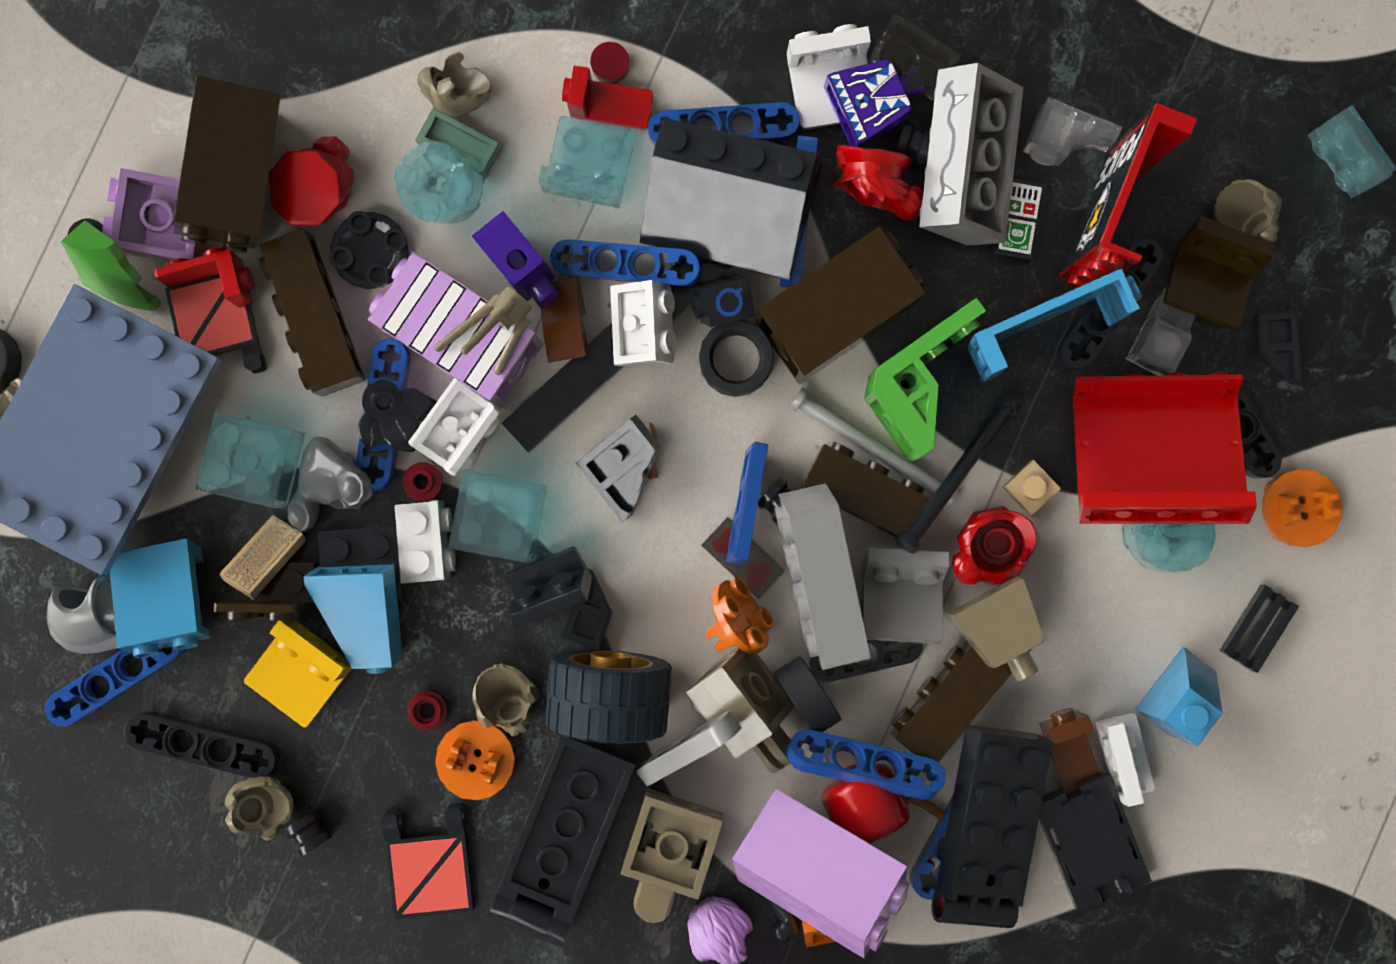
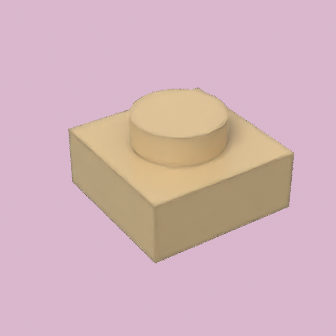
[1002,460,1061,516]

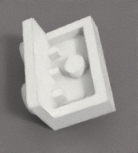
[408,378,500,476]

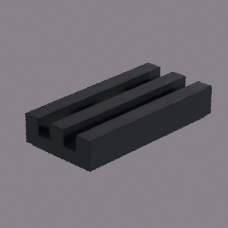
[1219,585,1299,673]

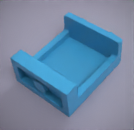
[110,538,211,658]

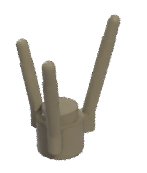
[434,287,532,375]

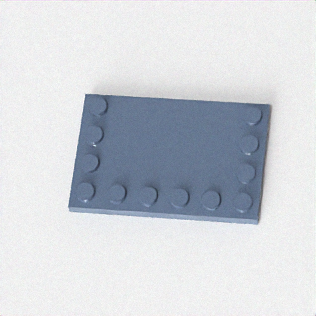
[0,284,222,575]

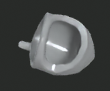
[46,576,117,654]

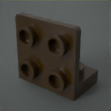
[1163,215,1276,331]
[214,562,318,621]

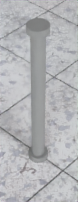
[790,388,961,509]

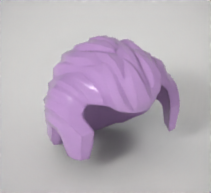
[687,896,753,964]

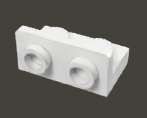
[610,280,677,366]
[395,500,456,584]
[1095,713,1155,807]

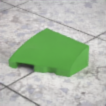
[61,220,161,311]

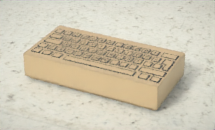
[220,515,306,600]

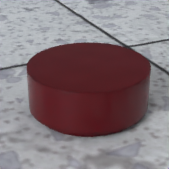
[590,42,630,84]

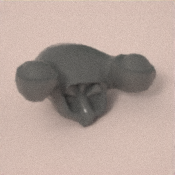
[288,436,374,533]

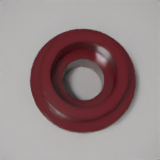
[403,462,443,502]
[407,690,448,731]

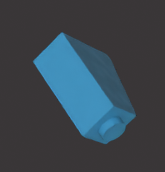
[304,564,403,674]
[1135,647,1223,746]

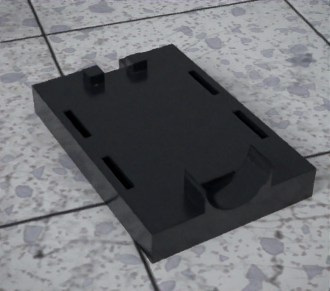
[1039,770,1152,912]

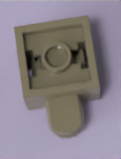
[686,648,795,773]
[621,788,723,923]

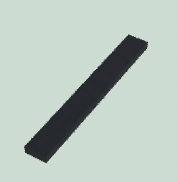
[501,257,732,453]

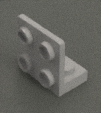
[862,547,949,644]

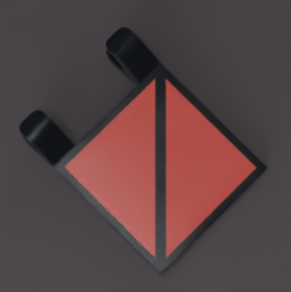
[165,274,267,374]
[381,803,474,919]

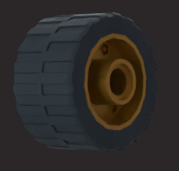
[545,650,672,744]

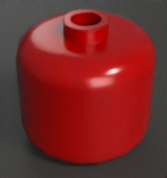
[821,763,910,844]

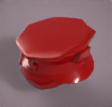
[268,136,354,228]
[832,145,923,221]
[952,506,1036,585]

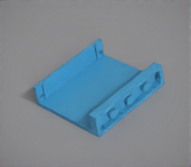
[967,269,1141,382]

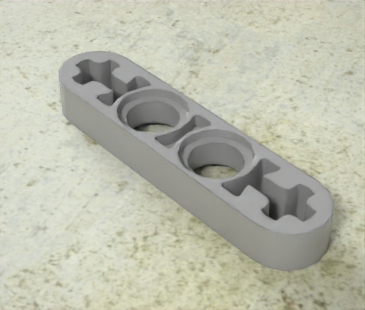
[635,711,742,786]

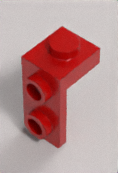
[562,65,653,130]
[154,248,255,308]

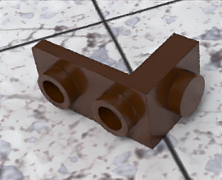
[1039,708,1100,794]

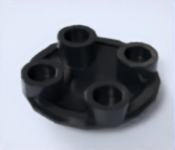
[330,211,409,290]

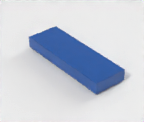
[726,441,768,566]

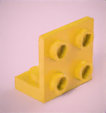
[244,619,352,727]

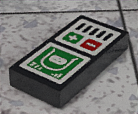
[991,178,1046,263]

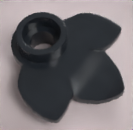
[357,381,434,452]

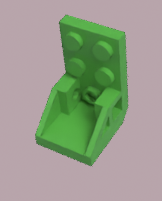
[864,298,986,462]

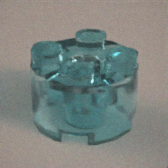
[394,141,485,224]
[1122,524,1216,572]

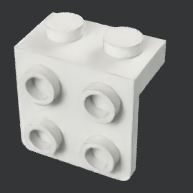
[787,24,871,130]

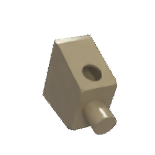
[947,577,1045,681]

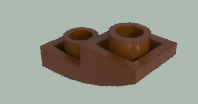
[540,276,590,363]

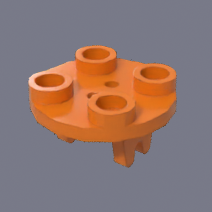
[1262,469,1343,547]
[705,577,774,654]
[435,720,516,801]

